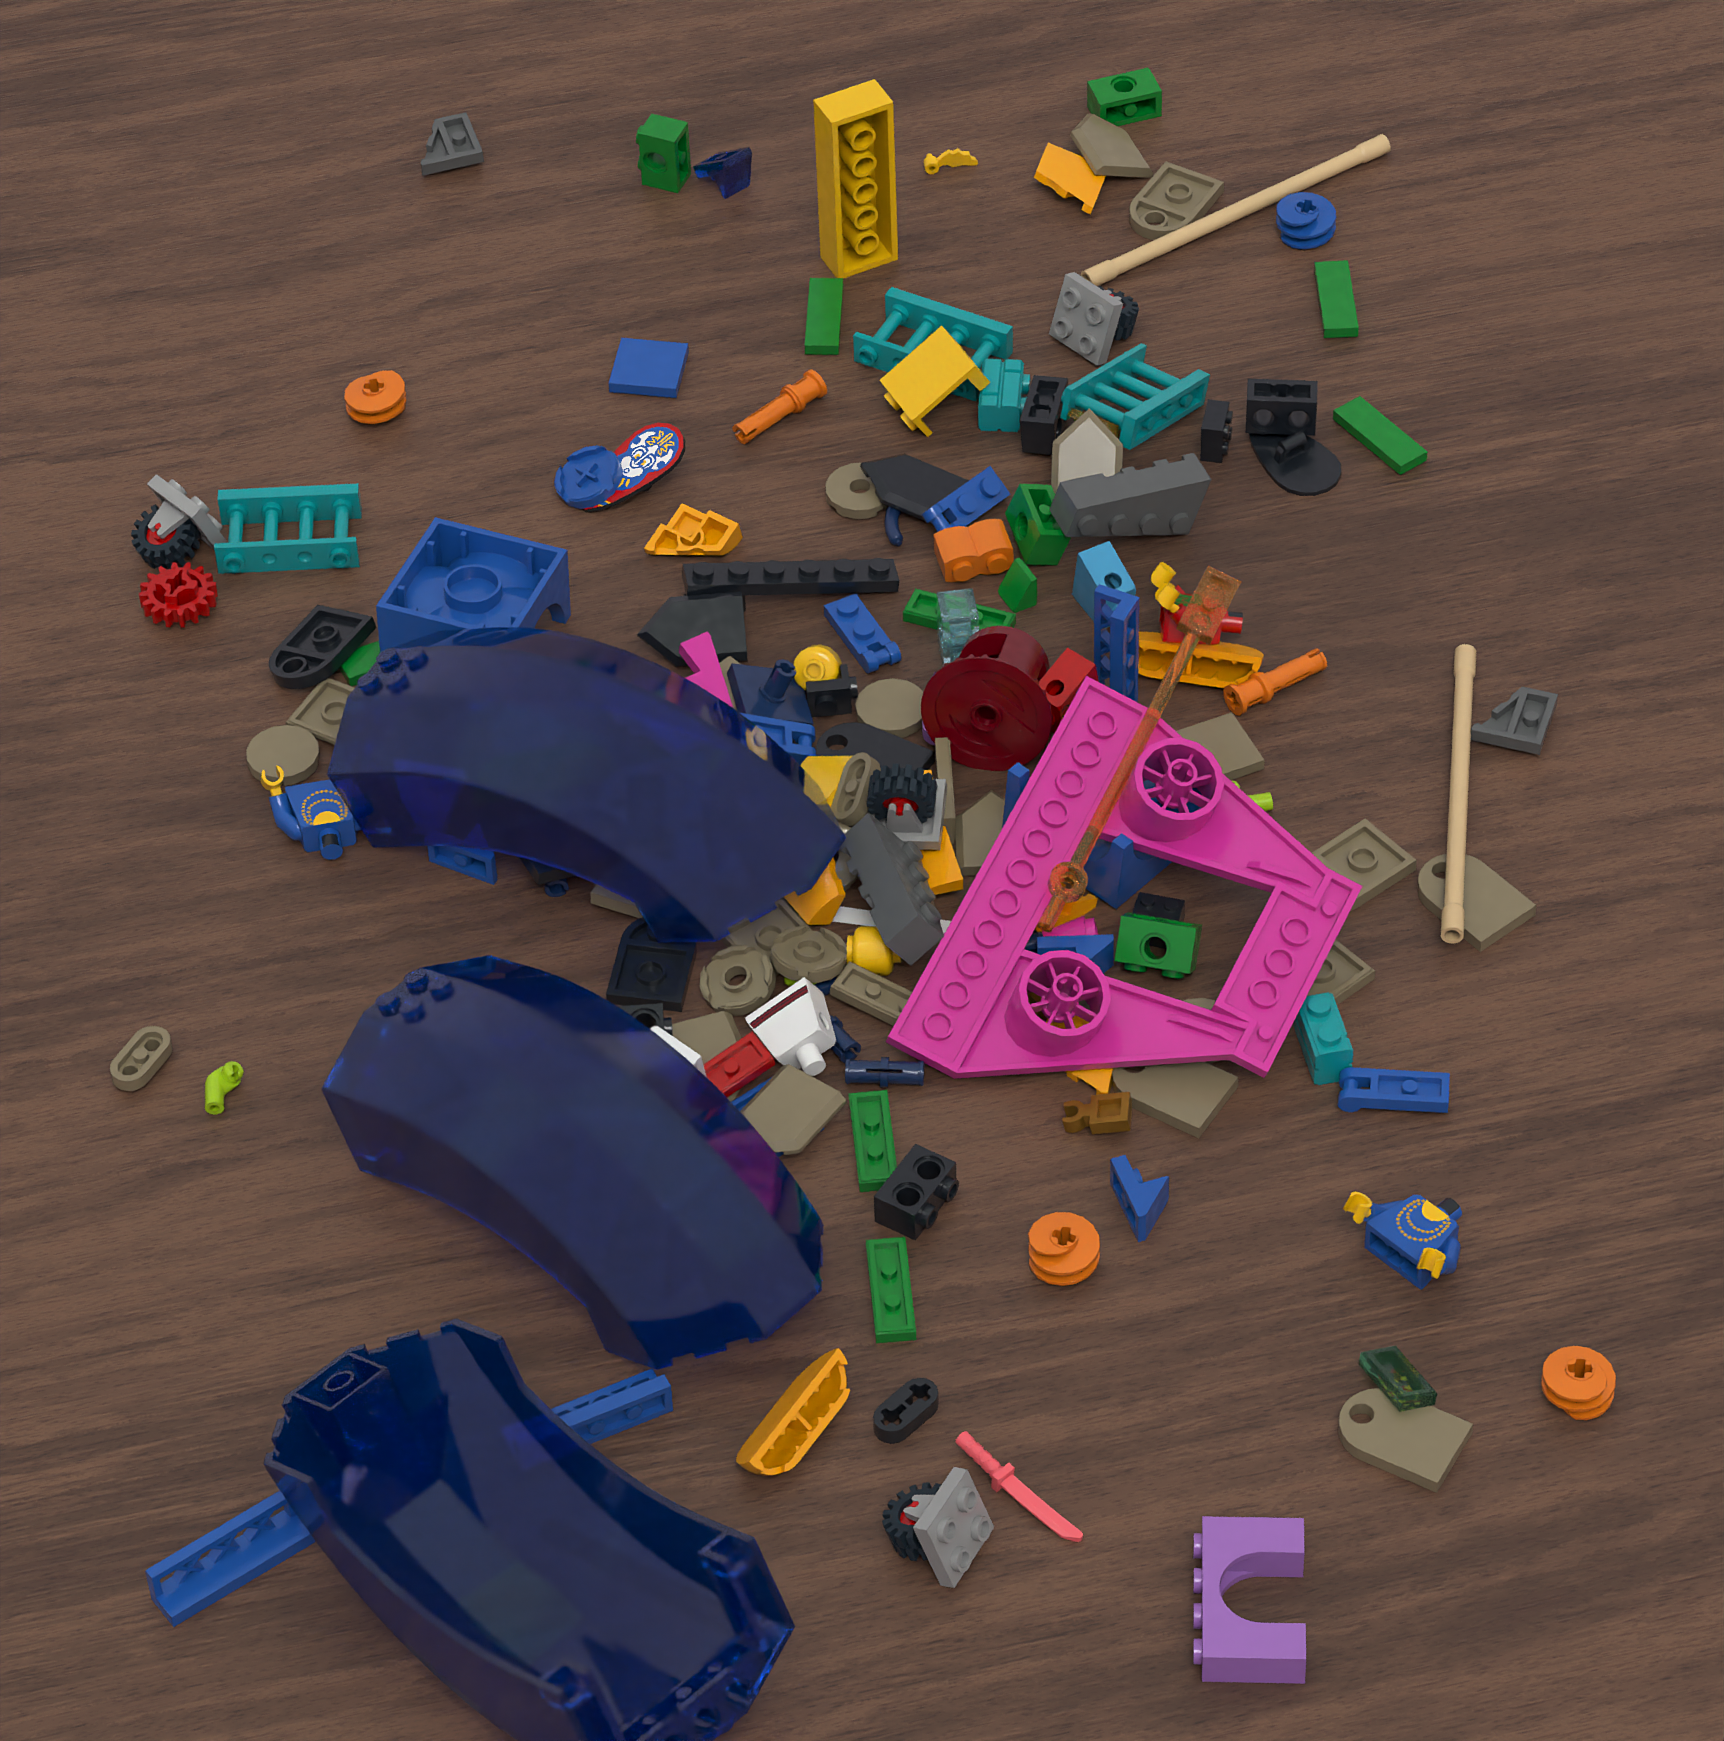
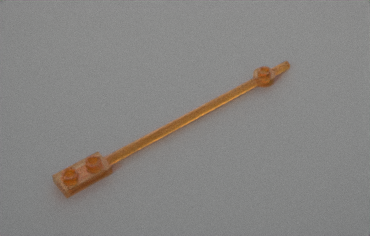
[1038,566,1241,932]

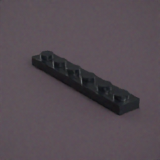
[682,558,900,596]

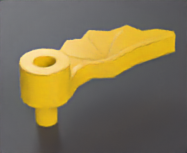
[923,148,978,174]

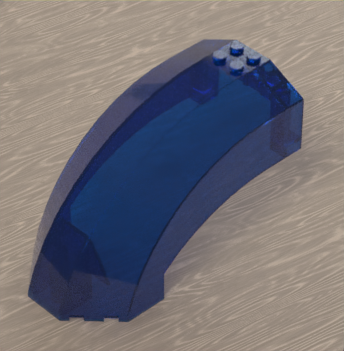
[327,627,846,943]
[321,955,824,1370]
[263,1318,795,1741]

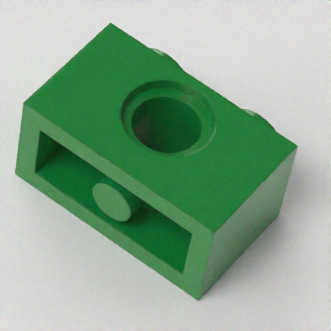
[1087,67,1162,126]
[636,113,691,193]
[1005,484,1071,565]
[1115,912,1202,978]

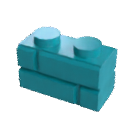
[978,359,1031,432]
[1294,992,1353,1085]

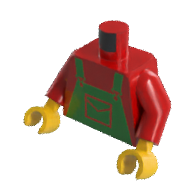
[1151,562,1243,645]

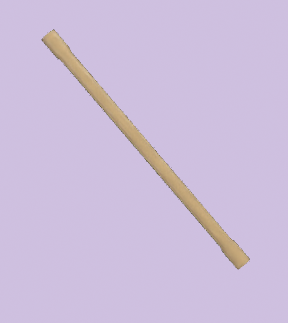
[1081,134,1391,286]
[1441,644,1476,944]

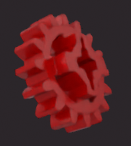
[139,562,218,628]

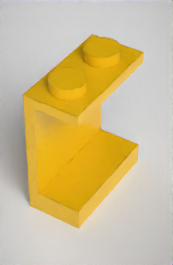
[880,326,990,437]

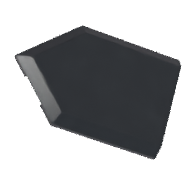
[860,453,969,524]
[637,591,748,667]

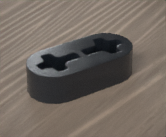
[873,1378,939,1444]

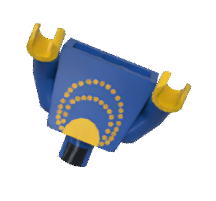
[261,752,376,860]
[1343,1192,1462,1290]

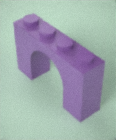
[1193,1516,1306,1684]

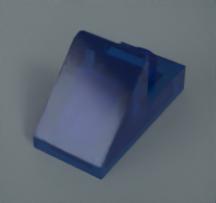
[693,147,752,199]

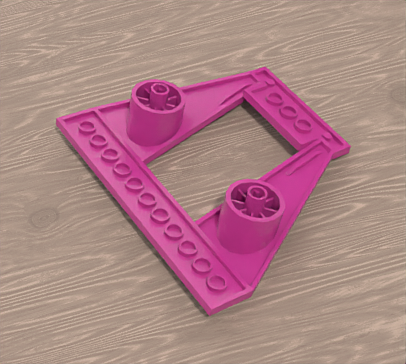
[886,676,1362,1079]

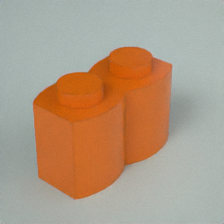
[933,519,1014,582]

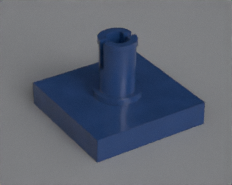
[727,659,814,726]

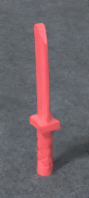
[955,1431,1083,1542]

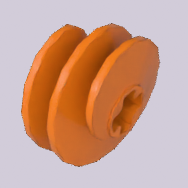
[344,370,407,424]
[1028,1212,1100,1286]
[1541,1346,1616,1420]

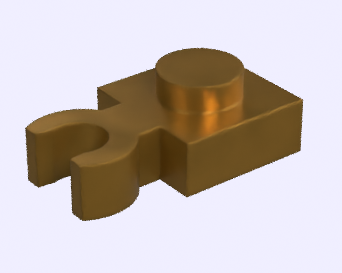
[1062,1092,1132,1134]

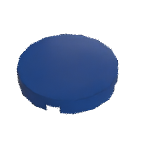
[554,445,623,509]

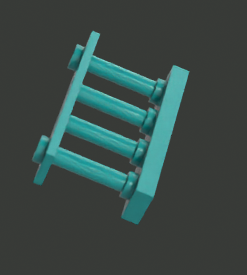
[853,287,1013,402]
[1060,343,1210,450]
[214,483,362,574]

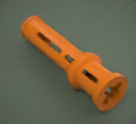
[732,369,827,444]
[1223,648,1327,716]

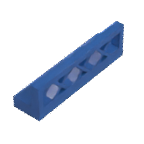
[1094,584,1139,702]
[503,1369,673,1471]
[145,1486,315,1627]

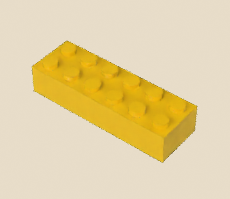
[813,79,898,279]

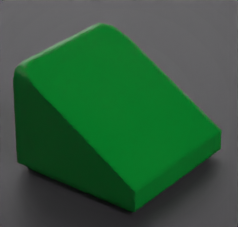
[998,557,1037,613]

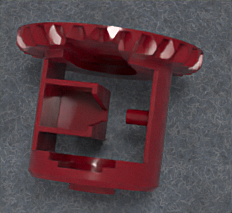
[921,626,1053,771]

